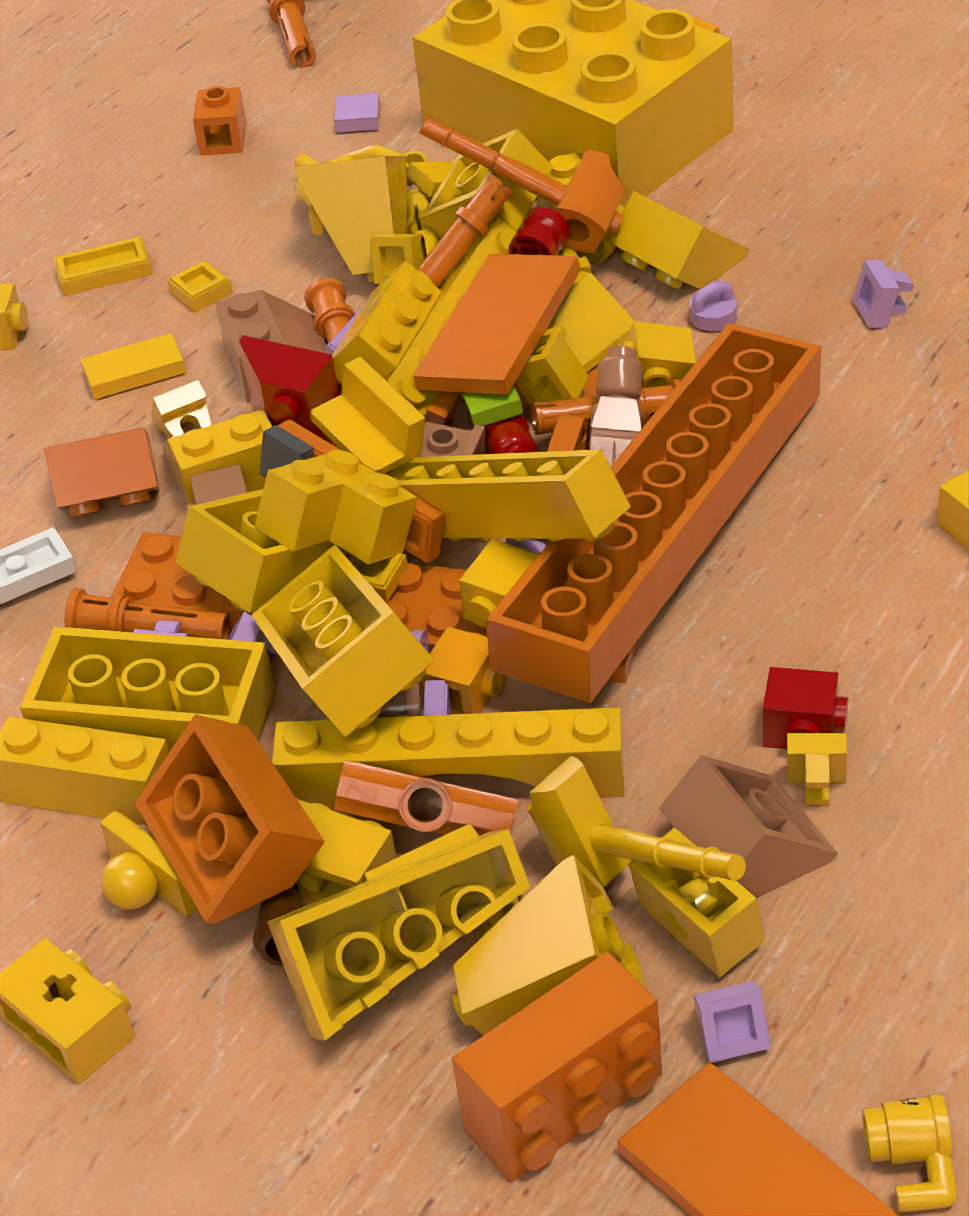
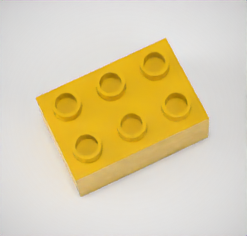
[412,0,734,207]

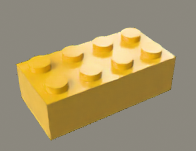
[251,545,435,737]
[20,626,275,752]

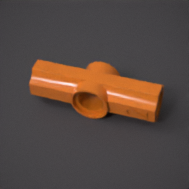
[333,760,517,836]

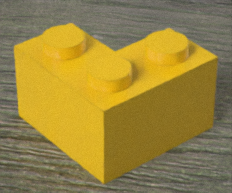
[254,450,418,565]

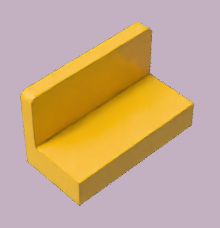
[311,357,425,474]

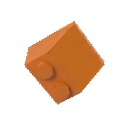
[44,427,160,517]

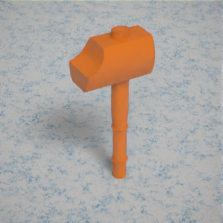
[419,116,626,254]

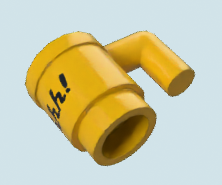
[862,1093,958,1213]

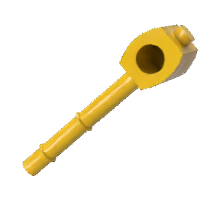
[526,756,746,887]

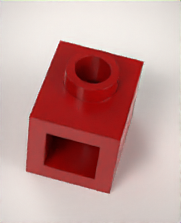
[763,667,849,749]

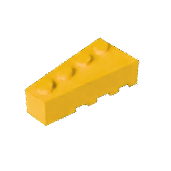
[267,829,531,1041]

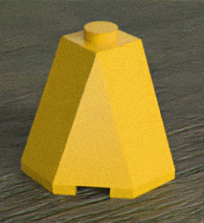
[294,156,407,282]
[452,855,647,1035]

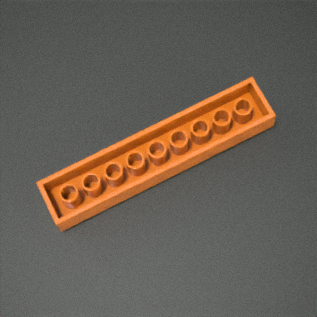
[486,323,821,703]

